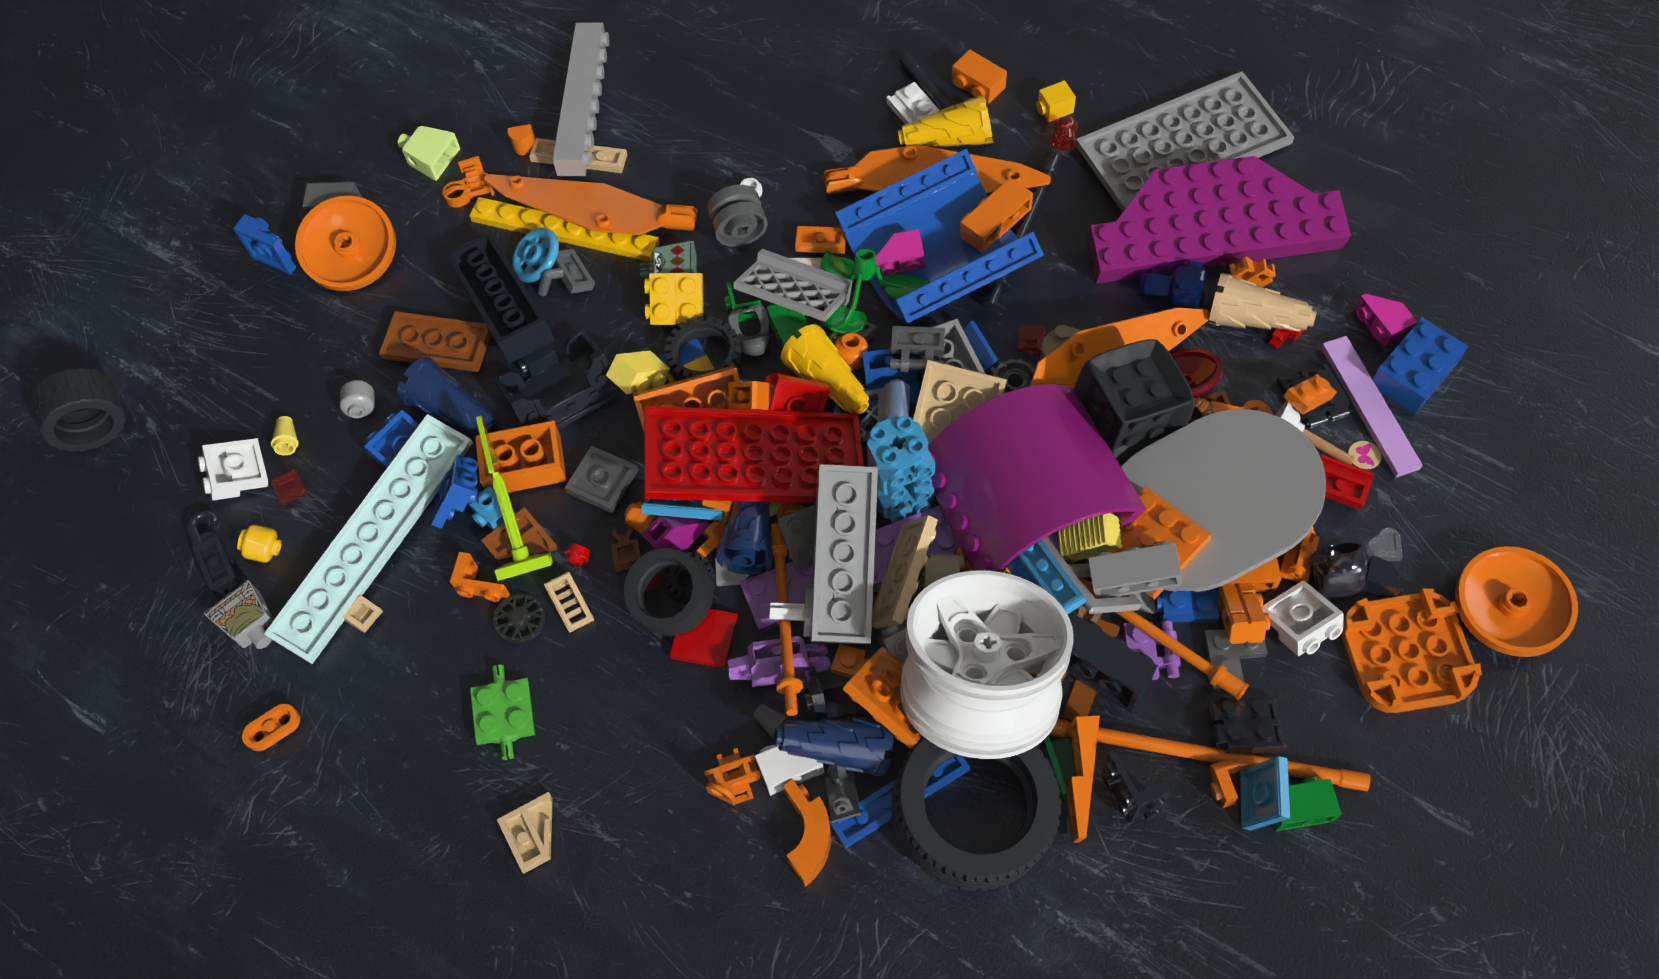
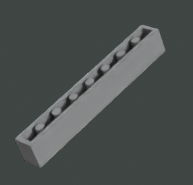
[553,23,609,176]

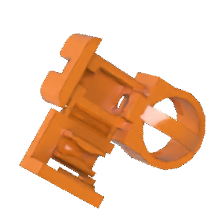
[443,156,495,208]

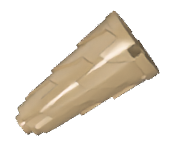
[1209,273,1317,331]

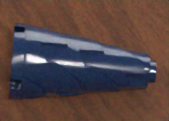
[397,356,497,436]
[716,501,773,575]
[773,716,893,776]

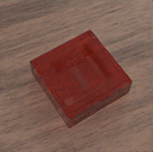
[270,469,308,505]

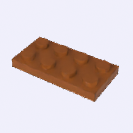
[379,311,491,372]

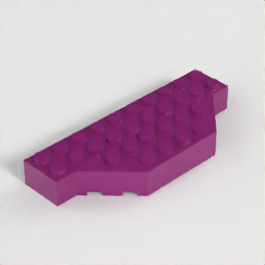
[1086,156,1351,284]

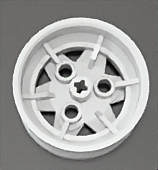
[900,570,1073,759]

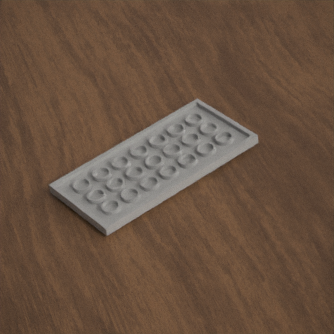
[1076,71,1294,212]

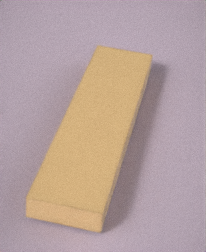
[529,138,627,173]

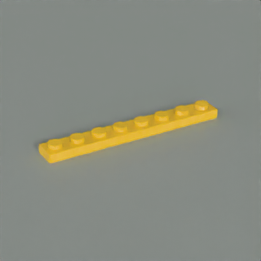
[469,197,660,262]

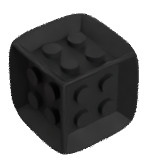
[1074,339,1194,464]

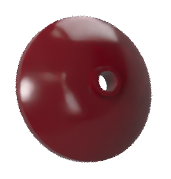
[1170,349,1223,397]

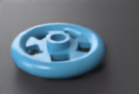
[512,228,559,283]

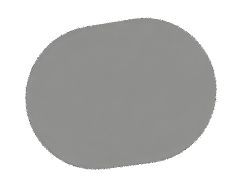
[1112,409,1326,592]

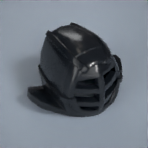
[1310,542,1368,598]

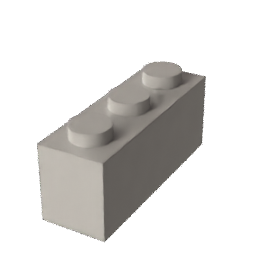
[1088,542,1184,599]

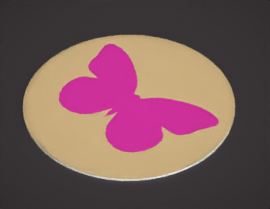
[1348,441,1381,469]

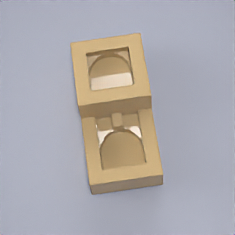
[342,595,383,633]

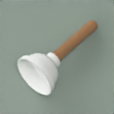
[1275,401,1354,465]

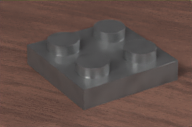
[565,446,639,513]

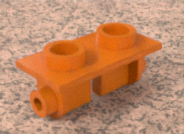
[1280,526,1320,583]

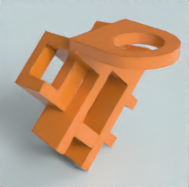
[1229,256,1276,287]
[704,748,761,805]

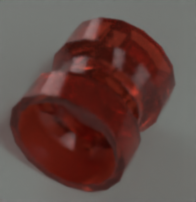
[1052,117,1079,151]

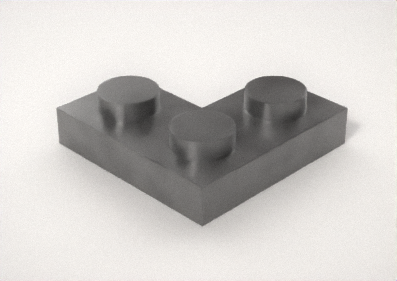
[1203,629,1267,688]

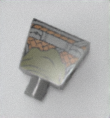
[204,580,274,649]

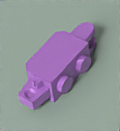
[727,636,831,687]

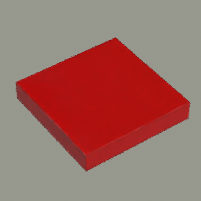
[670,604,739,669]

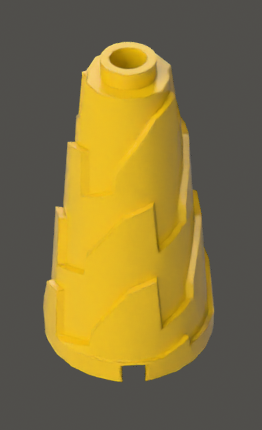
[898,95,993,147]
[781,324,869,414]

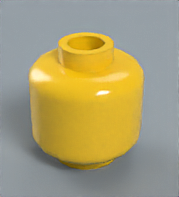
[237,525,282,563]

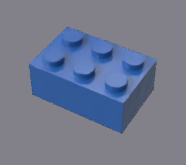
[1373,317,1468,414]

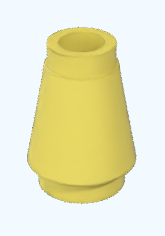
[271,416,299,455]

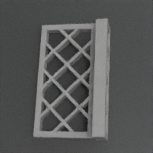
[733,249,852,322]

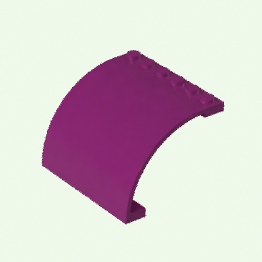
[928,384,1146,573]

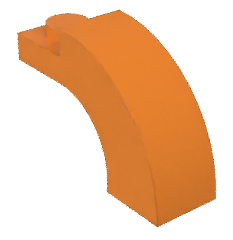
[783,779,831,887]

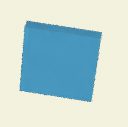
[1240,756,1290,830]

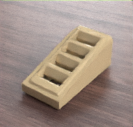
[544,572,594,633]

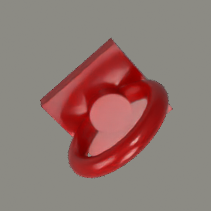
[763,372,830,412]

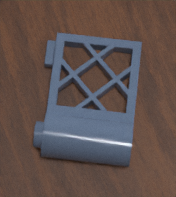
[834,379,910,442]

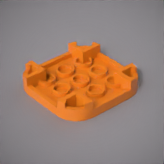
[1342,589,1482,713]

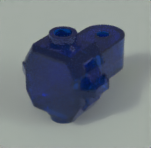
[1138,261,1208,309]

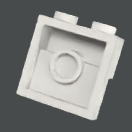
[198,438,268,500]
[1263,580,1344,656]

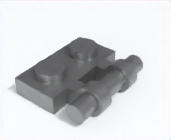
[890,326,945,373]

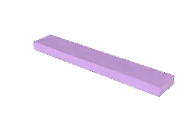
[1321,336,1423,478]

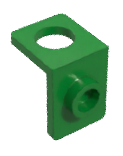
[724,282,762,322]

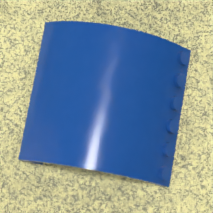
[834,149,1044,323]

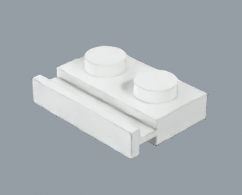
[886,82,940,124]

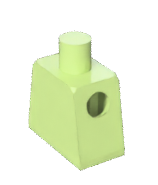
[398,126,460,181]

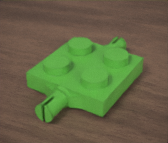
[470,665,535,760]

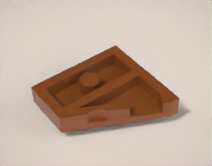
[481,507,558,563]

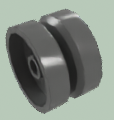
[707,185,768,247]

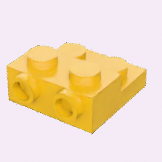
[645,273,703,325]

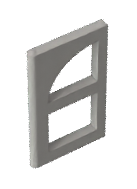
[1042,531,1142,614]

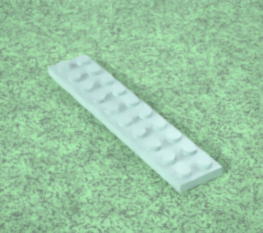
[264,414,473,664]

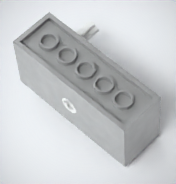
[770,464,878,645]

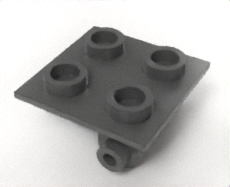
[777,504,816,571]

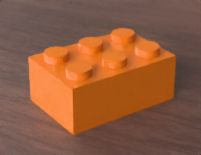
[475,421,567,493]

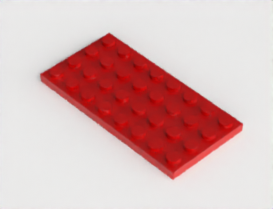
[644,406,864,503]

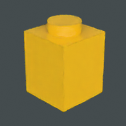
[1036,80,1076,123]

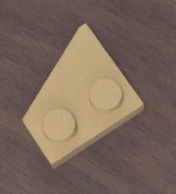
[497,792,553,874]

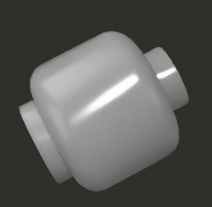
[339,380,375,418]

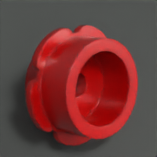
[564,543,590,566]

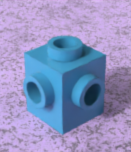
[469,486,515,531]

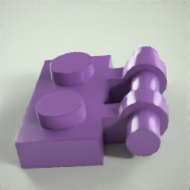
[1123,621,1181,680]

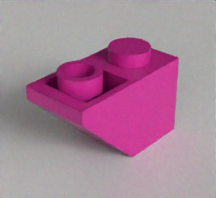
[876,229,925,277]
[1355,294,1418,349]

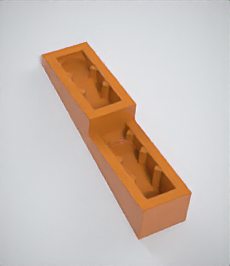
[1065,716,1100,843]

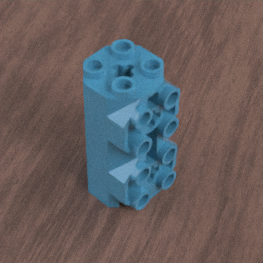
[867,416,935,523]

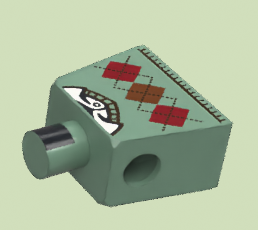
[639,241,697,278]

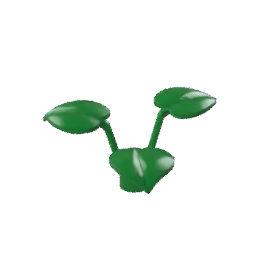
[820,249,929,334]

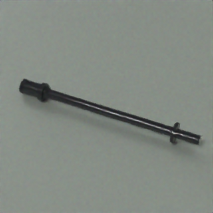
[985,150,1062,308]

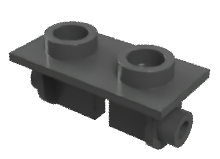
[825,764,861,823]

